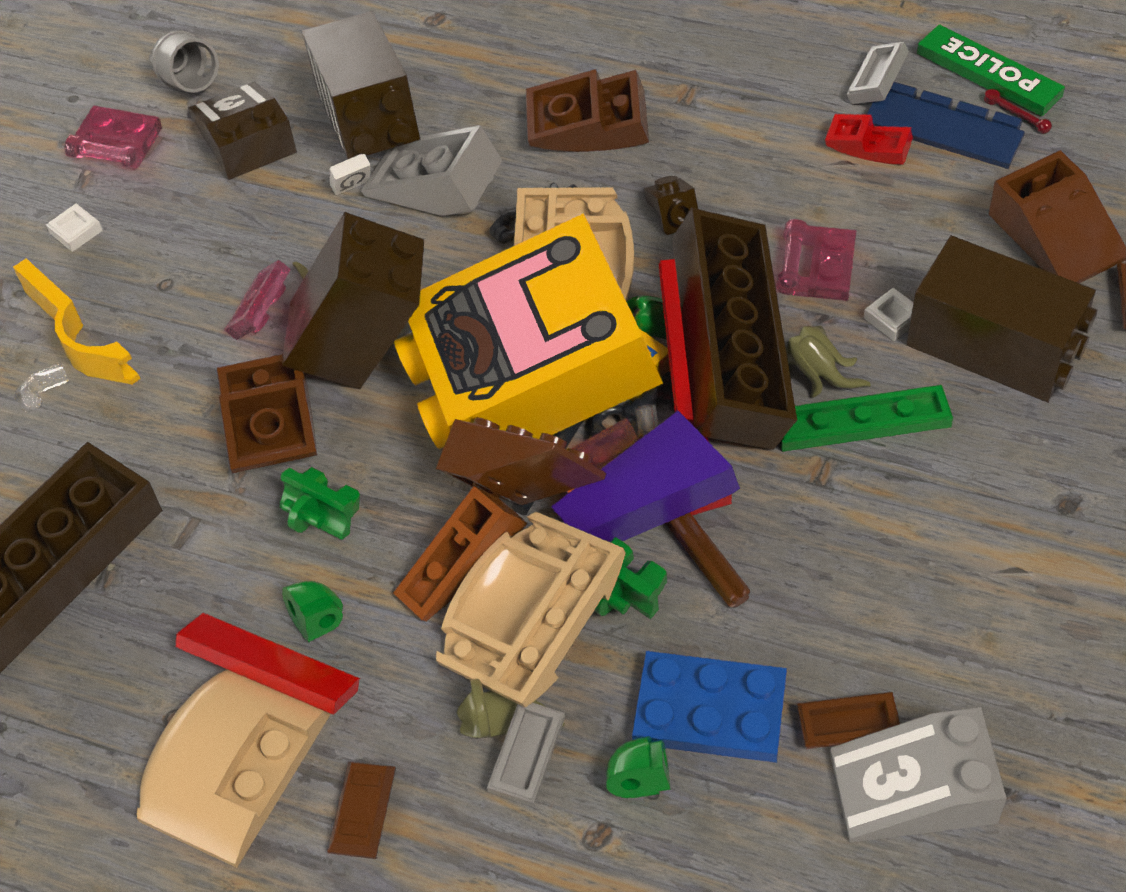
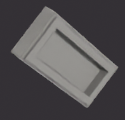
[846,42,909,105]
[487,703,565,807]

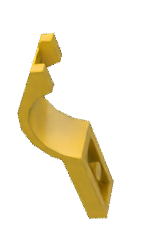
[13,258,140,385]

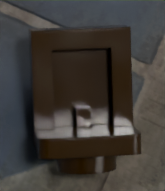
[644,176,698,235]

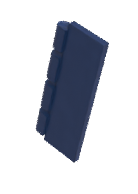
[867,81,1025,169]

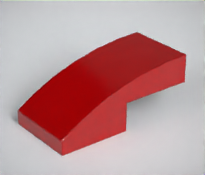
[825,114,913,165]

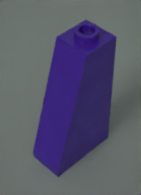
[551,411,740,542]

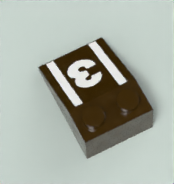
[188,81,297,180]

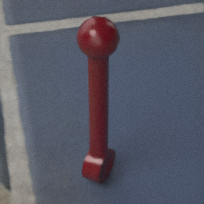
[984,89,1052,134]

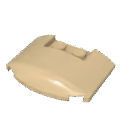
[514,187,634,302]
[436,512,626,708]
[137,669,331,868]

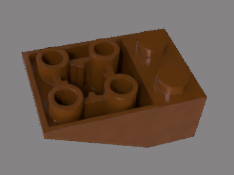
[988,150,1126,283]
[436,417,607,505]

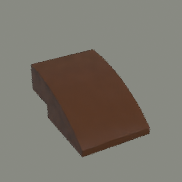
[526,69,649,152]
[217,354,317,473]

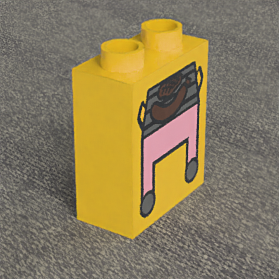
[394,213,663,450]

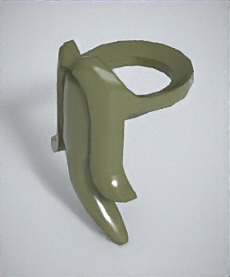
[786,325,871,398]
[456,679,565,738]

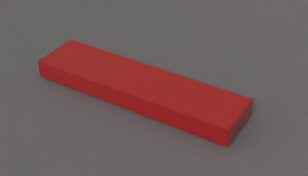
[658,259,694,426]
[175,613,360,715]

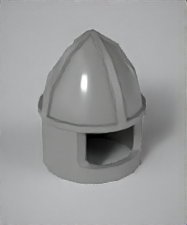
[149,30,219,93]

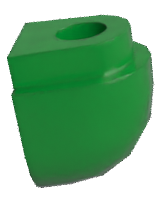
[282,581,343,642]
[606,736,671,798]

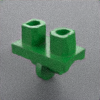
[280,467,360,540]
[594,537,667,619]

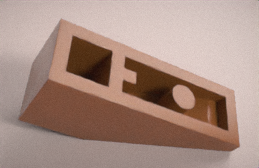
[393,486,528,622]

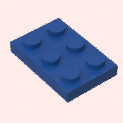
[632,651,787,763]

